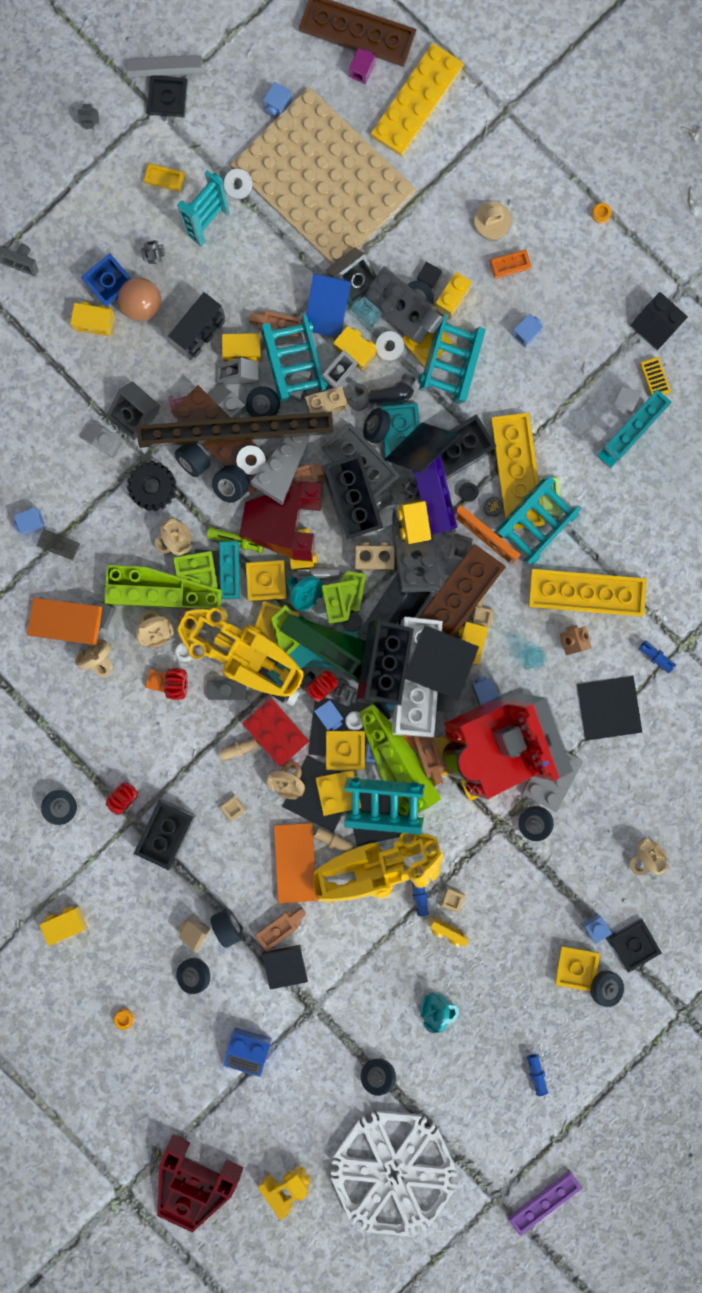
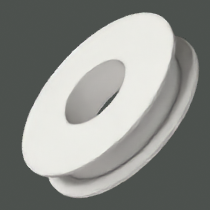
[224,169,252,199]
[376,331,405,361]
[237,446,265,475]

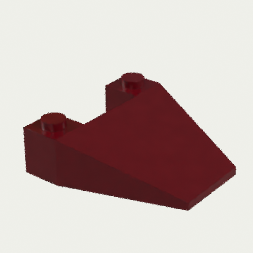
[239,481,323,562]
[157,1135,244,1233]

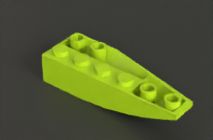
[105,565,222,609]
[359,704,442,816]

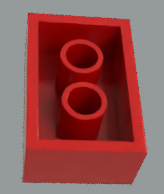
[242,698,310,767]

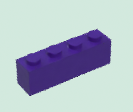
[412,455,458,535]

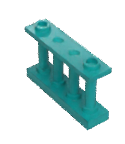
[177,170,230,246]
[418,314,486,405]
[260,315,328,403]
[597,389,672,468]
[494,476,582,564]
[344,777,425,835]

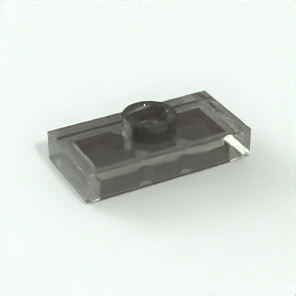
[37,529,80,561]

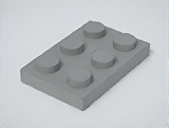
[522,752,583,812]

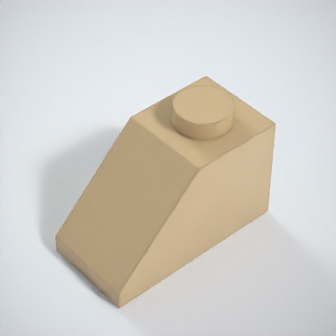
[178,917,211,952]

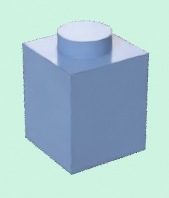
[263,81,292,117]
[512,314,543,348]
[13,507,46,536]
[471,676,498,706]
[314,700,343,731]
[581,913,612,944]

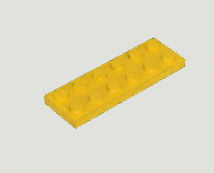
[371,43,464,157]
[491,413,545,530]
[528,569,647,617]

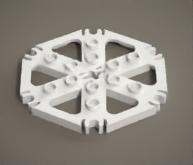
[331,1110,457,1237]

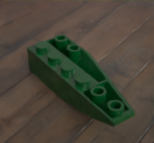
[280,614,366,683]

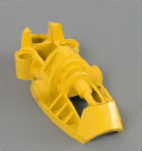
[177,607,303,697]
[313,833,444,904]

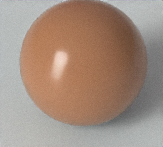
[118,277,161,322]

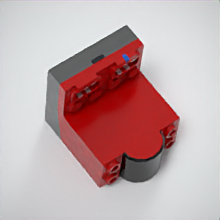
[442,692,573,800]

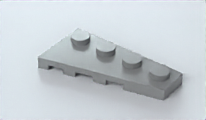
[251,436,310,505]

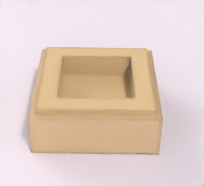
[472,606,494,629]
[220,795,246,822]
[440,888,465,913]

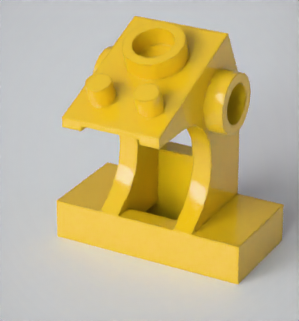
[257,1164,311,1220]

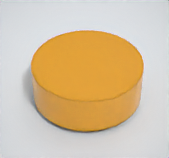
[592,203,612,223]
[114,1009,134,1030]

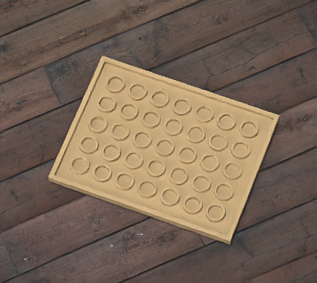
[230,87,416,265]

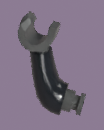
[347,374,415,411]

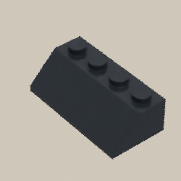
[321,454,383,540]
[360,572,431,635]
[356,620,414,706]

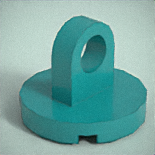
[287,575,323,611]
[420,993,459,1033]

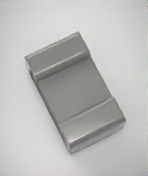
[288,370,312,402]

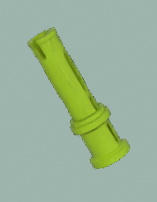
[207,527,264,555]

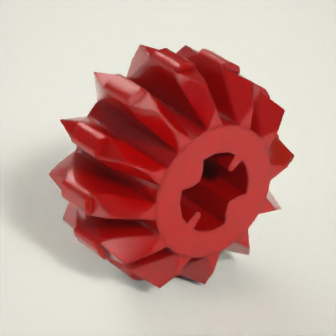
[164,668,188,700]
[306,670,338,702]
[105,782,138,815]

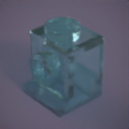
[351,297,381,331]
[522,647,546,670]

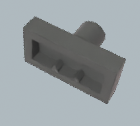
[0,244,38,276]
[208,681,247,700]

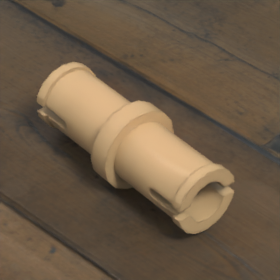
[219,738,259,762]
[313,827,354,852]

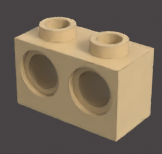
[305,386,347,414]
[355,543,394,571]

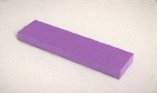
[508,1170,583,1236]

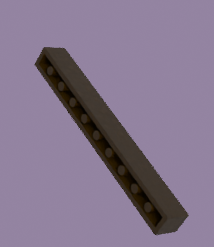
[136,412,334,448]

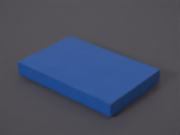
[306,273,351,338]

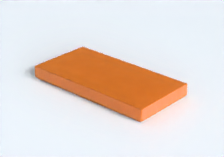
[455,505,521,565]
[27,598,103,645]
[274,823,317,903]

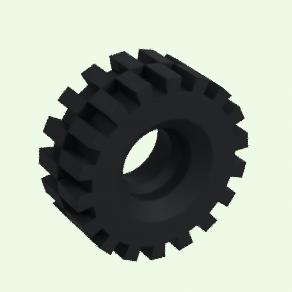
[127,461,177,511]

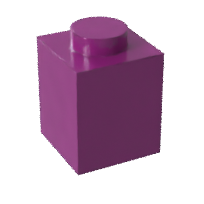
[349,48,375,85]

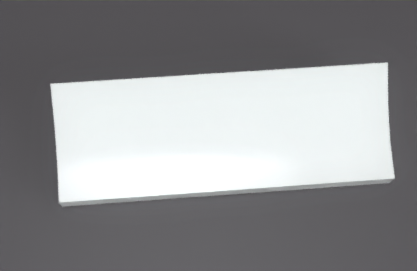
[392,617,443,738]

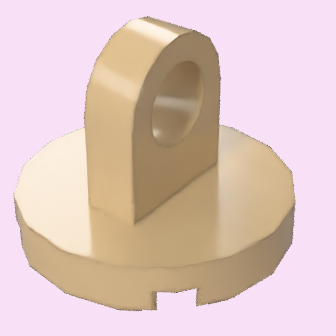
[474,202,512,240]
[155,518,192,556]
[136,610,174,648]
[75,639,113,677]
[266,761,305,799]
[630,838,669,875]

